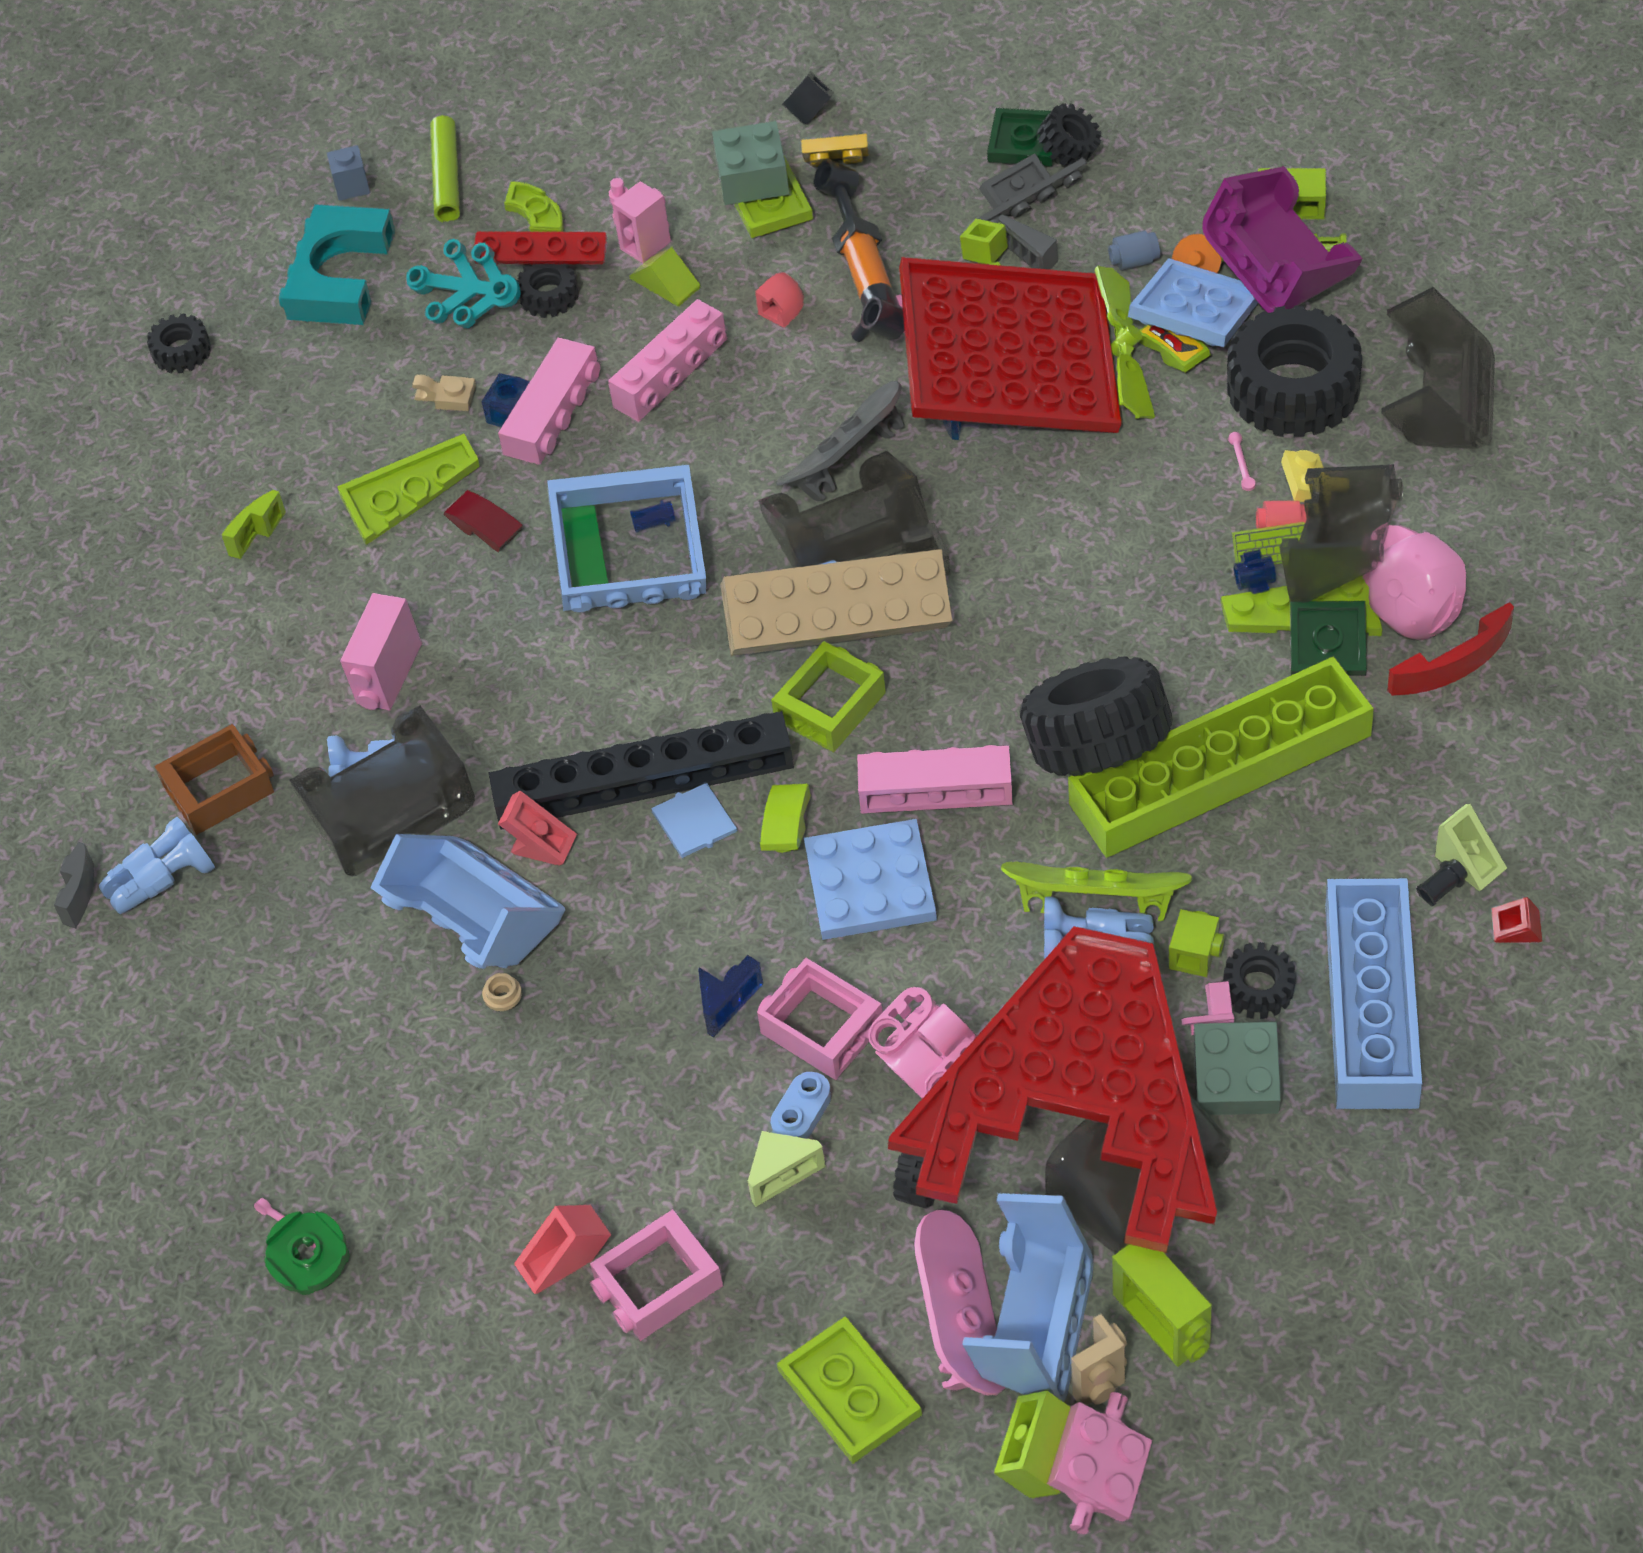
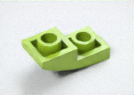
[760,784,811,853]

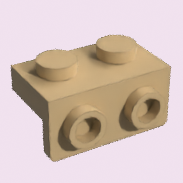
[1071,1314,1127,1406]

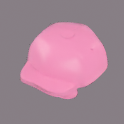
[1361,525,1466,640]

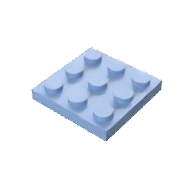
[1128,258,1258,348]
[804,819,937,940]

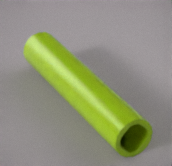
[430,116,460,222]

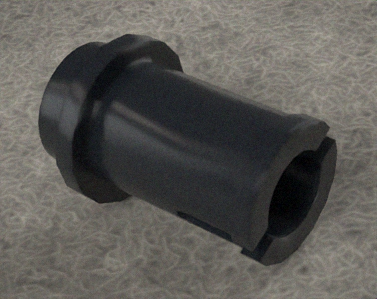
[1416,859,1468,906]

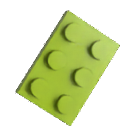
[734,156,813,238]
[777,1316,922,1464]

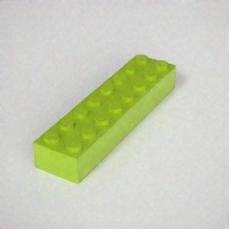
[1068,656,1374,858]

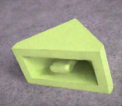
[1435,804,1507,891]
[748,1131,825,1207]

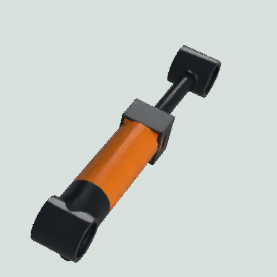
[813,159,905,342]

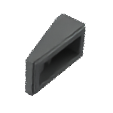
[998,214,1058,270]

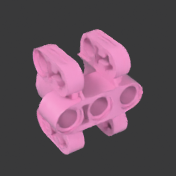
[868,987,977,1098]

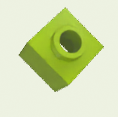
[960,219,1008,264]

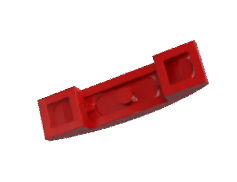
[1387,602,1514,696]

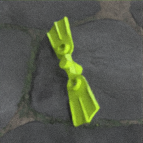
[1095,266,1155,419]

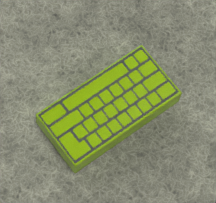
[1232,522,1310,570]

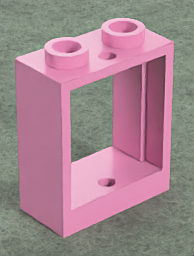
[757,958,882,1080]
[590,1209,723,1341]

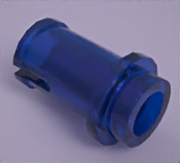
[630,499,676,533]

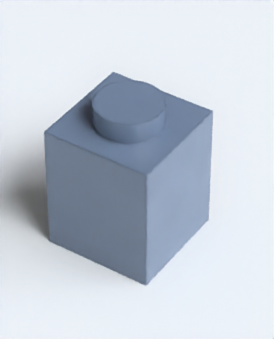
[327,145,370,201]

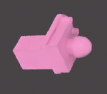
[1182,981,1234,1035]

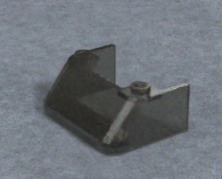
[1381,287,1495,449]

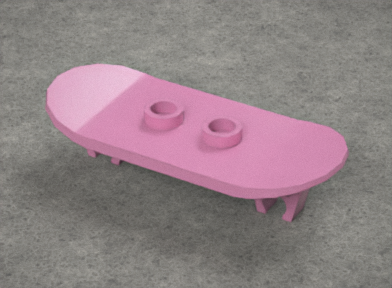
[915,1210,1006,1395]

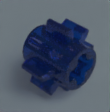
[1233,549,1276,594]

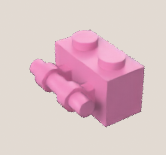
[609,178,671,264]

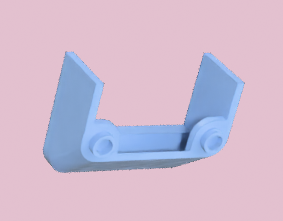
[963,1193,1093,1402]

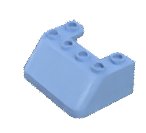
[370,834,565,969]

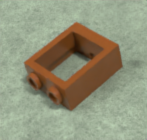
[154,724,274,835]

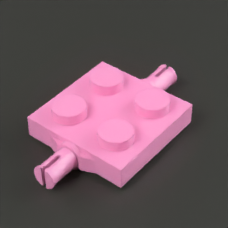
[1047,1392,1152,1534]

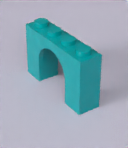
[279,204,395,325]

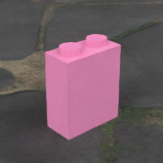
[340,593,422,710]

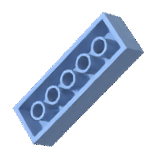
[1325,878,1422,1109]

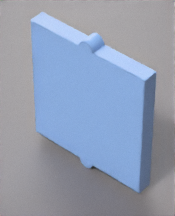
[651,783,737,858]

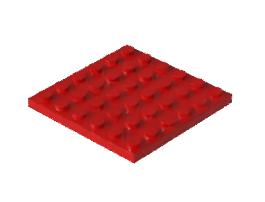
[899,257,1121,433]

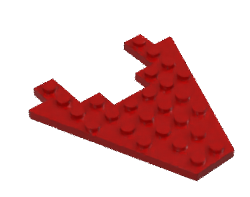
[888,926,1217,1253]

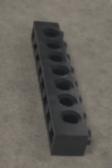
[488,711,794,830]

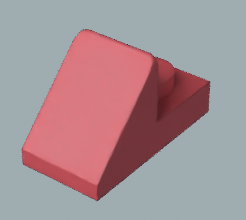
[498,791,577,866]

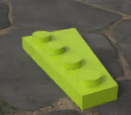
[337,434,480,545]
[1221,573,1382,636]

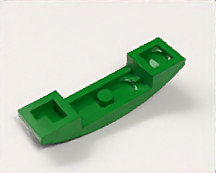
[561,505,609,587]

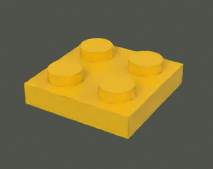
[801,134,869,167]

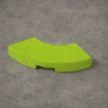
[504,181,564,232]

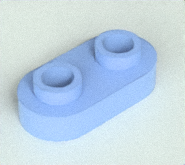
[771,1072,831,1139]

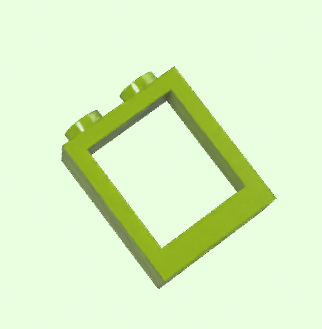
[771,641,886,753]
[1112,1244,1212,1367]

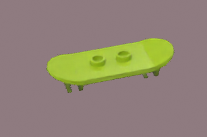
[1001,861,1193,921]

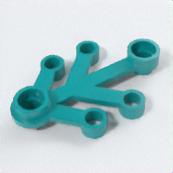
[406,239,521,329]

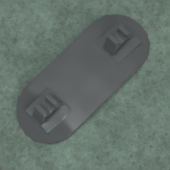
[776,381,904,502]

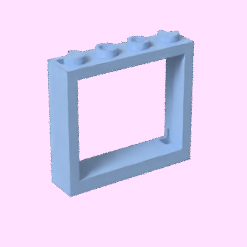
[547,465,706,612]

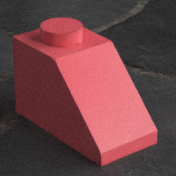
[514,1205,611,1294]

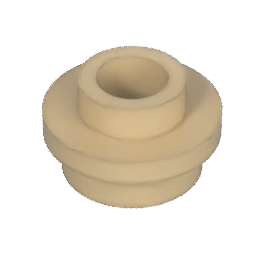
[482,973,522,1011]

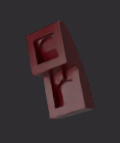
[444,490,523,552]

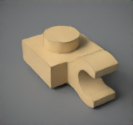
[412,375,476,411]

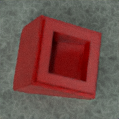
[1491,897,1543,943]

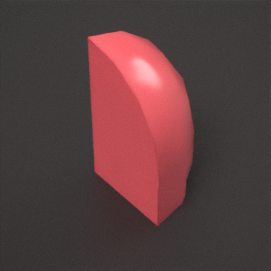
[755,272,804,328]

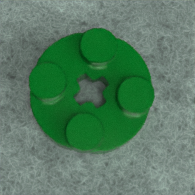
[264,1211,350,1295]

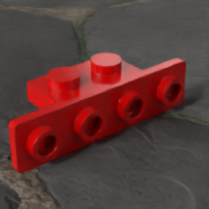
[474,231,607,264]

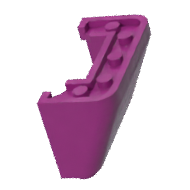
[1202,166,1362,313]

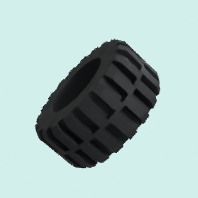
[1227,306,1363,438]
[1020,656,1173,776]

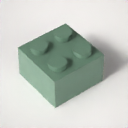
[712,121,789,205]
[1193,1022,1281,1115]

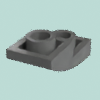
[54,842,94,929]

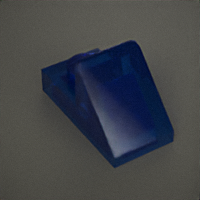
[698,955,763,1038]

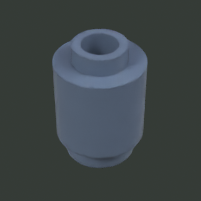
[1108,230,1160,271]

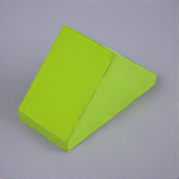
[629,247,701,307]

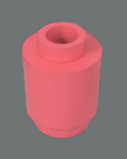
[1256,501,1310,533]

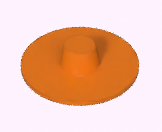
[1172,234,1222,273]

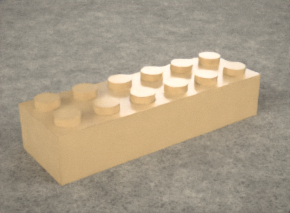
[720,549,952,656]

